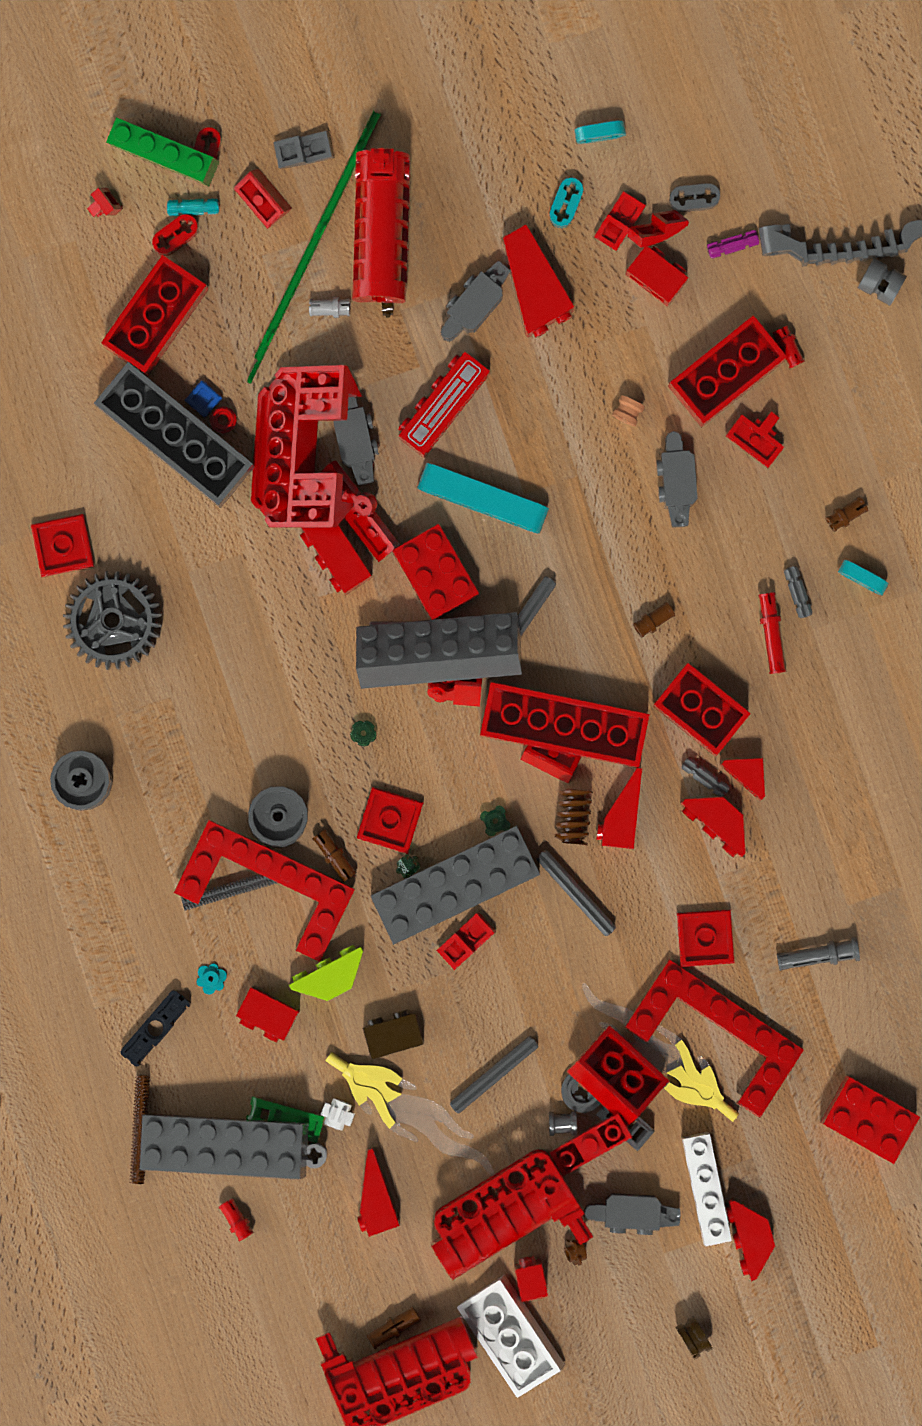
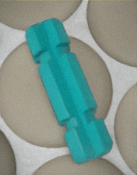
[167,198,219,216]

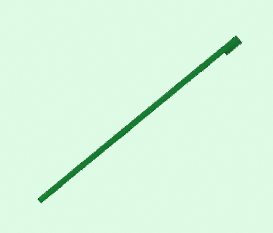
[247,110,381,384]

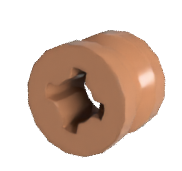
[612,395,645,427]

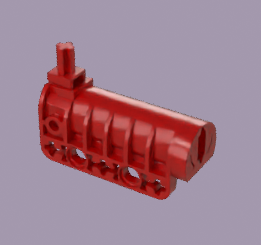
[352,148,410,303]
[431,1149,594,1280]
[315,1316,478,1426]

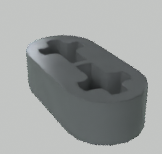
[669,184,720,212]

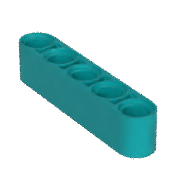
[417,463,549,534]

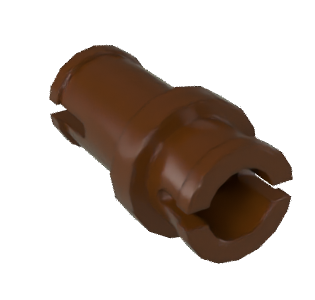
[825,496,868,532]
[633,602,675,638]

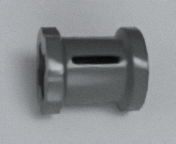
[549,1111,577,1136]

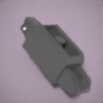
[441,261,510,343]
[333,397,379,485]
[656,431,698,528]
[583,1193,681,1235]

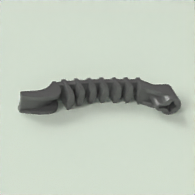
[759,220,922,267]

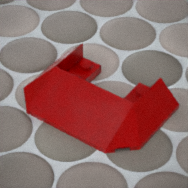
[251,365,362,528]

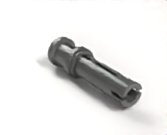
[777,937,860,971]

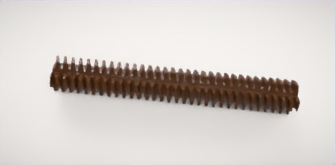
[129,1075,150,1184]

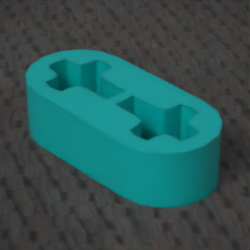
[574,121,626,144]
[549,178,583,228]
[838,560,889,596]

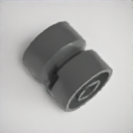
[857,258,907,306]

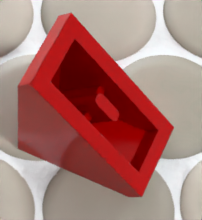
[720,758,765,801]

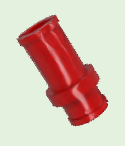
[772,325,805,369]
[218,1198,254,1242]

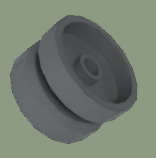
[50,751,113,811]
[248,787,307,848]

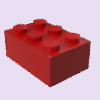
[392,524,479,620]
[653,663,751,757]
[567,1025,669,1126]
[820,1076,920,1164]

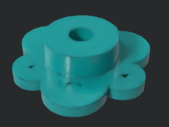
[196,963,227,995]

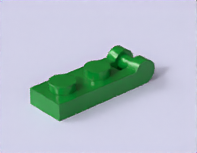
[246,1096,325,1143]

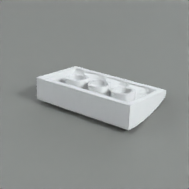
[457,1274,565,1398]

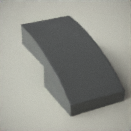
[273,131,335,169]

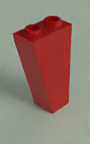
[503,225,575,338]

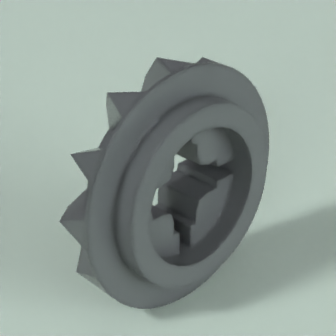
[561,1074,601,1113]

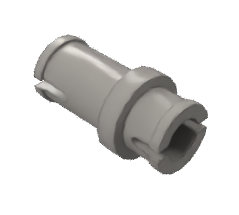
[309,297,351,318]

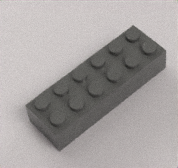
[94,362,254,509]
[356,612,522,689]
[370,826,540,945]
[140,1114,309,1179]

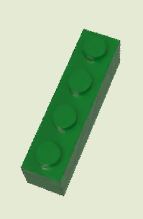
[106,117,219,187]

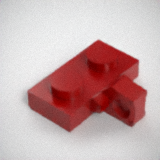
[725,411,784,469]

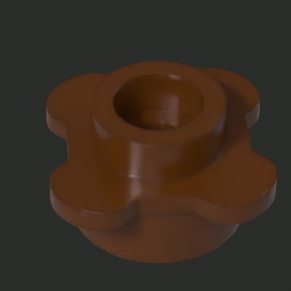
[564,1239,587,1266]

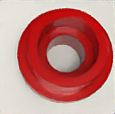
[210,407,237,434]

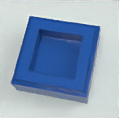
[184,380,222,419]

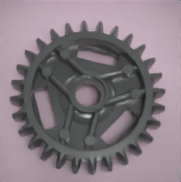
[63,571,162,670]

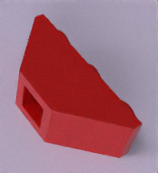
[680,797,746,858]
[549,1113,633,1176]
[725,1199,775,1281]

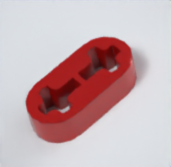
[194,127,221,160]
[152,214,198,256]

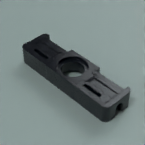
[120,990,191,1067]

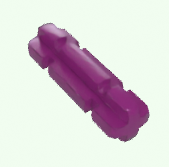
[707,230,759,259]

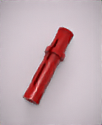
[758,592,786,674]

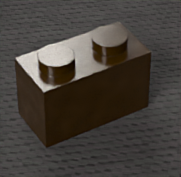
[362,1009,424,1060]

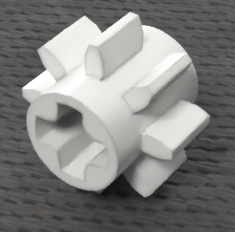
[321,1098,355,1131]

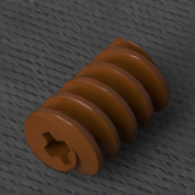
[555,789,593,846]

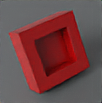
[87,188,123,217]

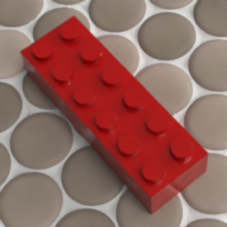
[480,682,650,768]

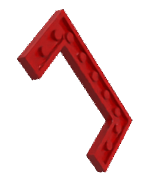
[174,819,355,962]
[624,959,804,1118]

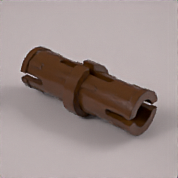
[312,829,357,883]
[366,1306,421,1349]

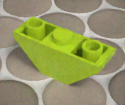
[289,945,364,1001]

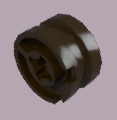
[675,1316,713,1359]

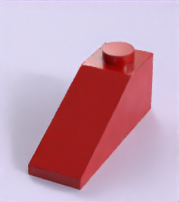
[596,768,642,849]
[357,1147,400,1237]

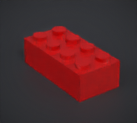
[101,255,208,377]
[668,315,787,428]

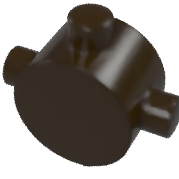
[382,303,393,318]

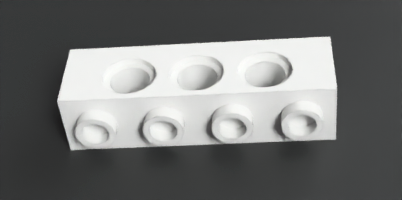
[681,1132,732,1246]

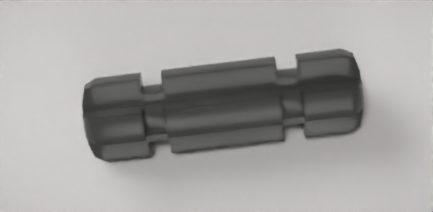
[784,566,813,618]
[681,757,730,797]

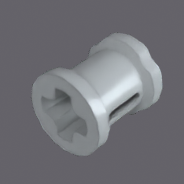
[306,1142,327,1168]

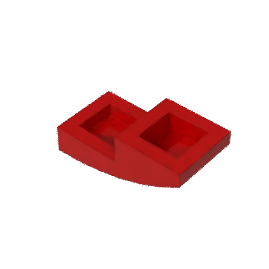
[594,191,647,251]
[627,210,689,248]
[436,912,496,970]

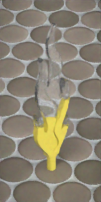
[582,983,739,1122]
[326,1052,494,1175]

